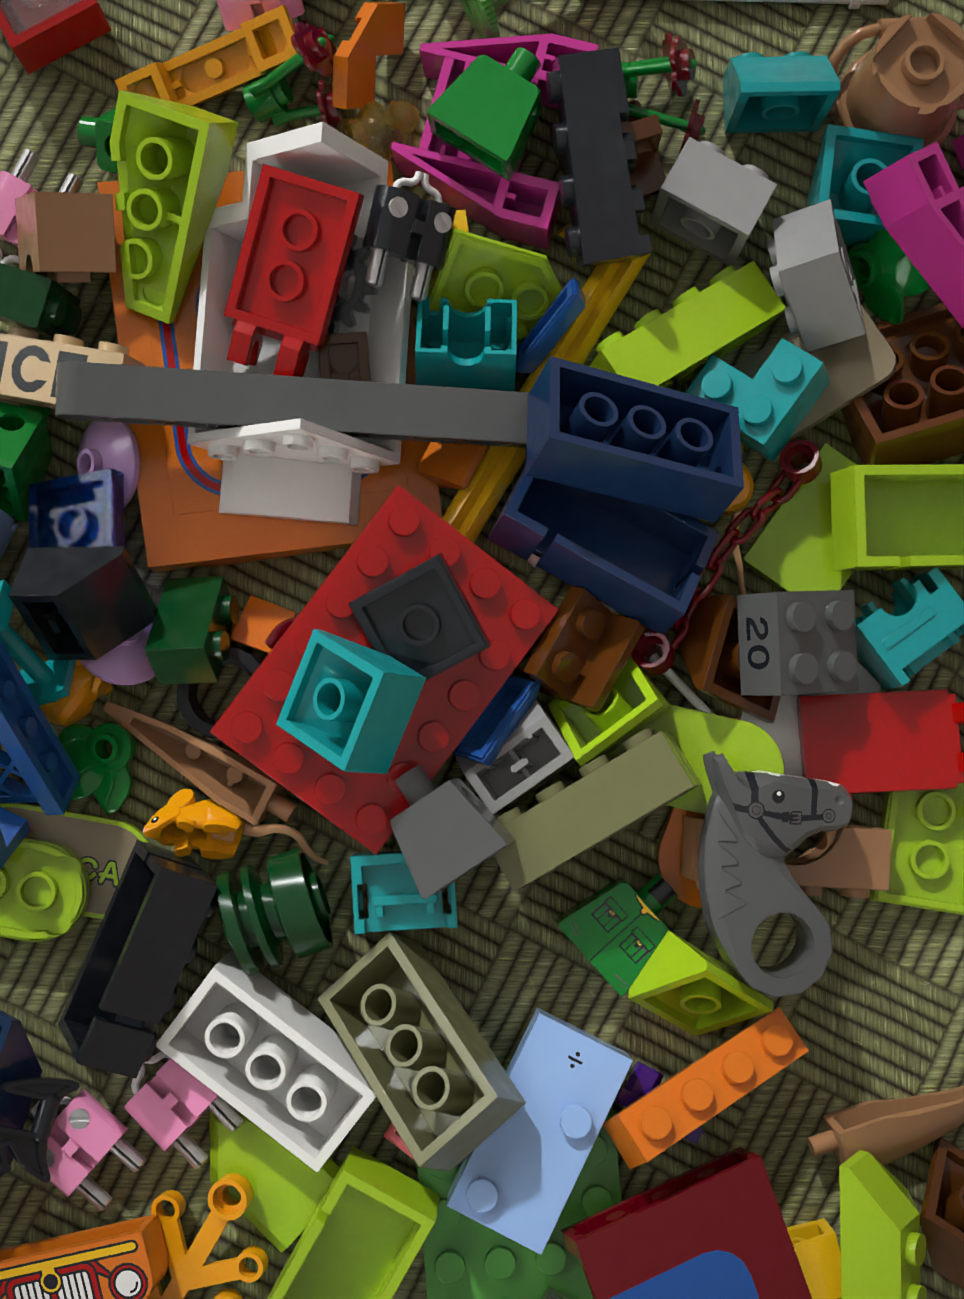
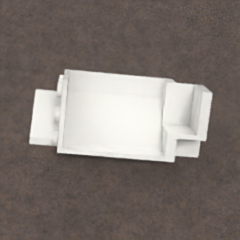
[187,122,413,525]

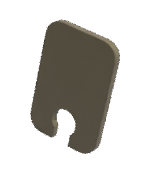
[736,305,897,442]

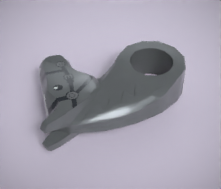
[698,751,854,997]

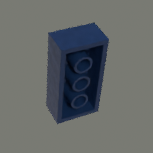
[526,356,744,522]

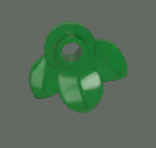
[848,229,930,324]
[58,723,136,815]

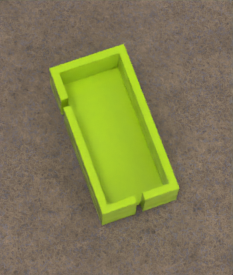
[830,464,964,571]
[266,1145,441,1299]

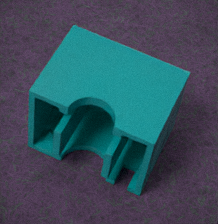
[415,297,517,392]
[855,567,964,690]
[350,851,458,934]

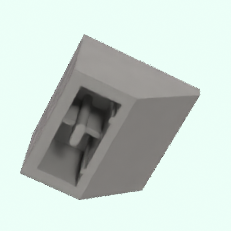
[455,697,577,815]

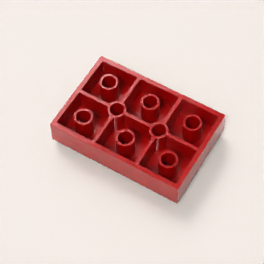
[210,485,559,855]

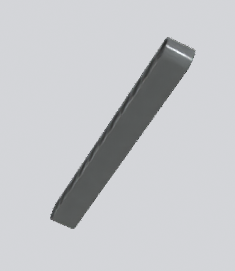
[55,361,529,448]

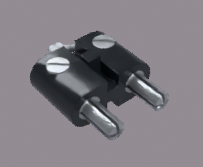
[362,171,456,301]

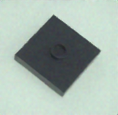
[348,552,492,681]

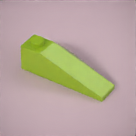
[110,91,238,324]

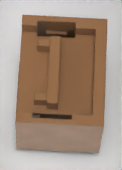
[15,191,116,283]

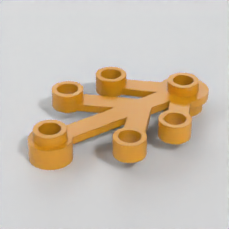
[146,1173,269,1299]

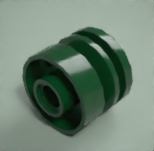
[216,848,333,976]

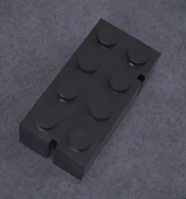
[58,840,218,1079]

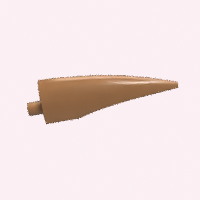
[103,702,298,826]
[807,1086,964,1166]

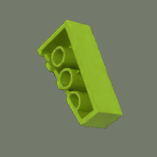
[589,261,786,389]

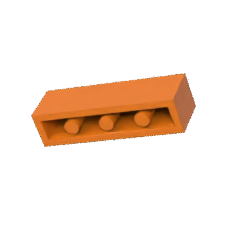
[603,1007,809,1169]

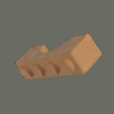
[681,816,892,898]

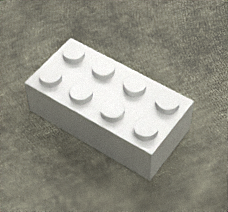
[156,950,376,1172]

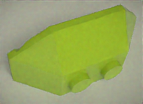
[839,1150,927,1299]

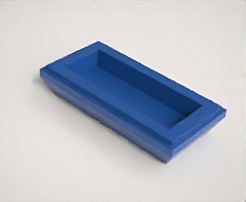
[516,278,586,373]
[452,675,540,766]

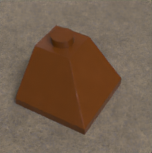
[678,594,781,723]
[920,1137,964,1289]

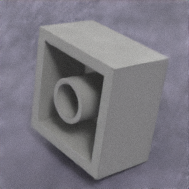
[649,137,777,266]
[767,199,866,352]

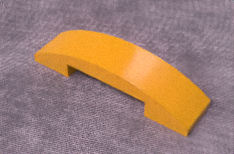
[114,5,297,107]

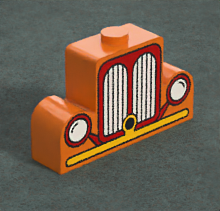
[0,1214,169,1299]

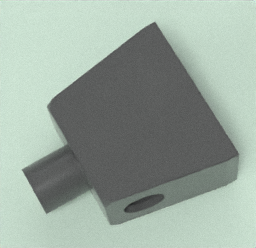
[390,765,515,900]

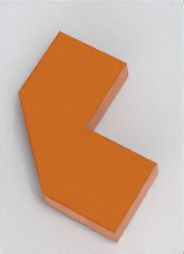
[332,2,405,109]

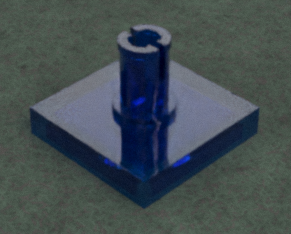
[29,468,125,548]

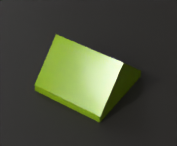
[547,655,671,767]
[628,930,773,1037]

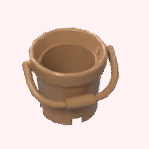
[827,13,964,148]

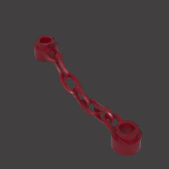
[631,440,822,676]

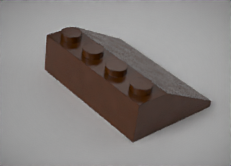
[841,303,964,465]

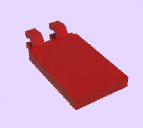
[224,164,365,377]
[796,689,964,794]

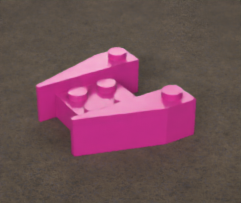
[391,33,599,250]
[863,134,964,329]

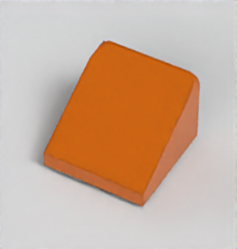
[417,442,488,489]
[230,595,297,653]

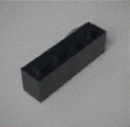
[546,47,652,268]

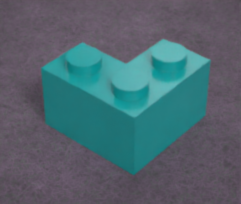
[685,338,830,462]

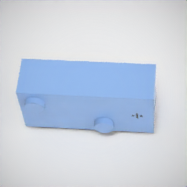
[447,1007,633,1255]

